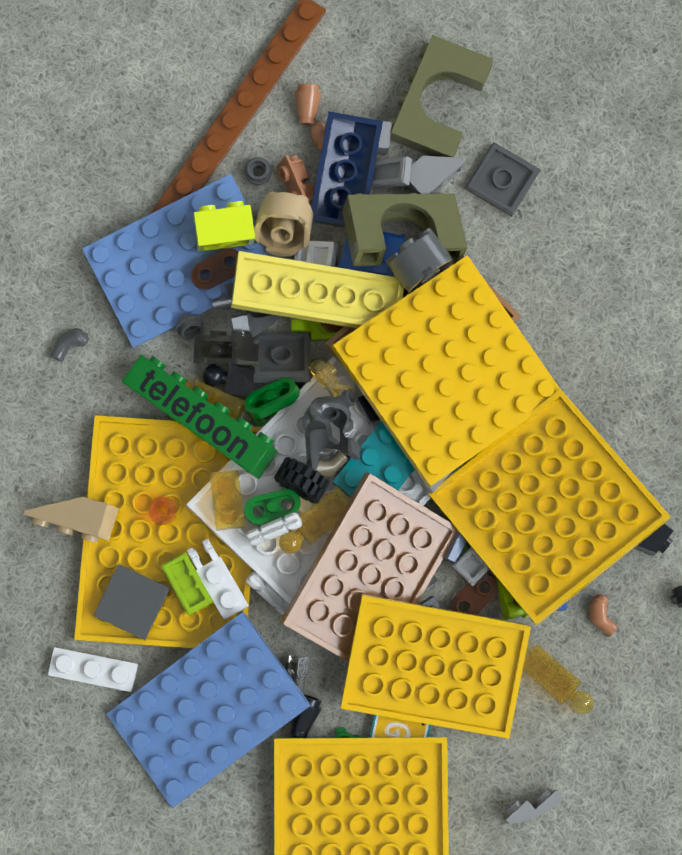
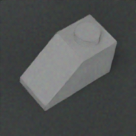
[407,156,465,194]

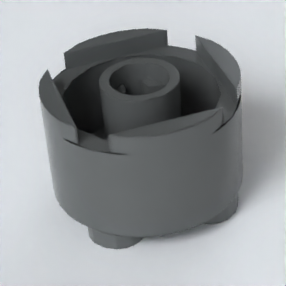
[385,228,453,293]

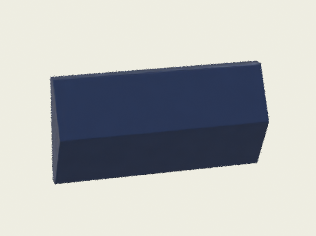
[311,111,383,228]

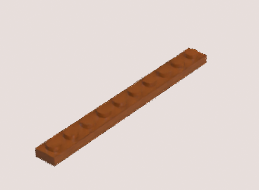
[150,0,326,214]

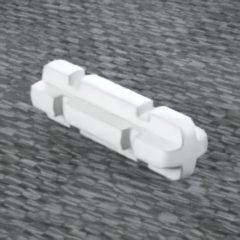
[247,512,302,545]
[246,571,289,615]

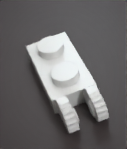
[187,538,249,621]

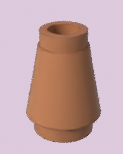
[295,84,322,125]

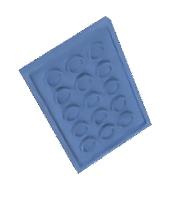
[82,174,273,348]
[106,612,311,808]

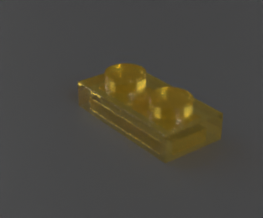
[209,470,245,531]

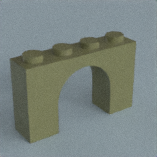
[390,35,493,157]
[342,193,468,266]

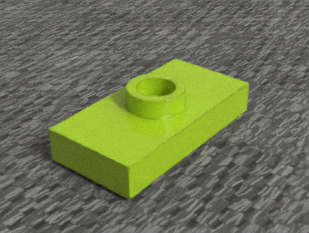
[161,552,214,617]

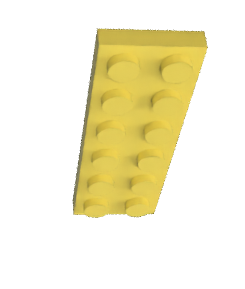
[231,251,404,328]

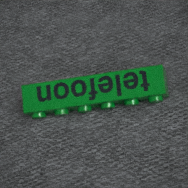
[121,354,278,479]

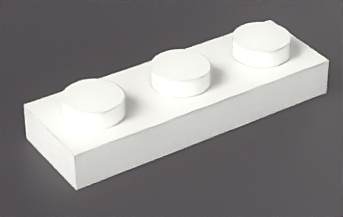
[48,647,138,693]

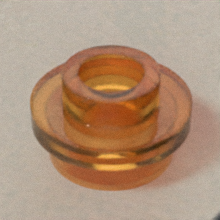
[148,497,177,525]

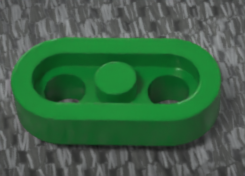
[244,377,300,419]
[244,489,301,526]

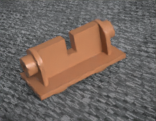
[276,155,314,206]

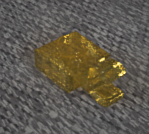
[308,360,354,397]

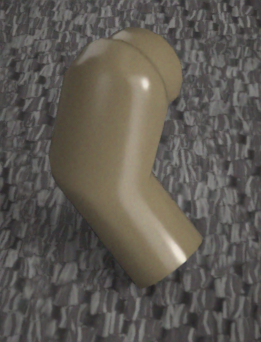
[305,450,348,478]

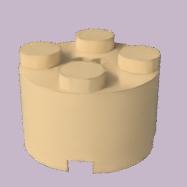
[254,192,313,257]

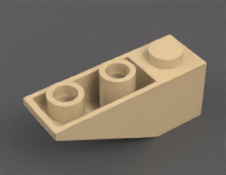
[23,497,119,543]

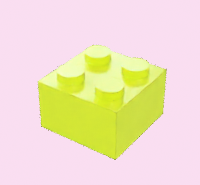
[193,201,255,252]

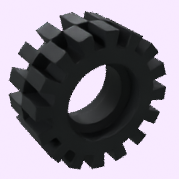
[274,457,330,504]

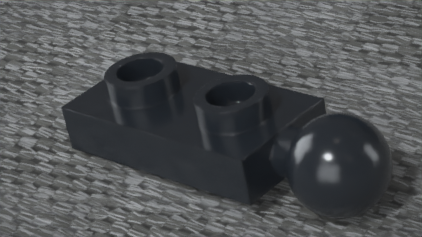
[202,365,270,397]

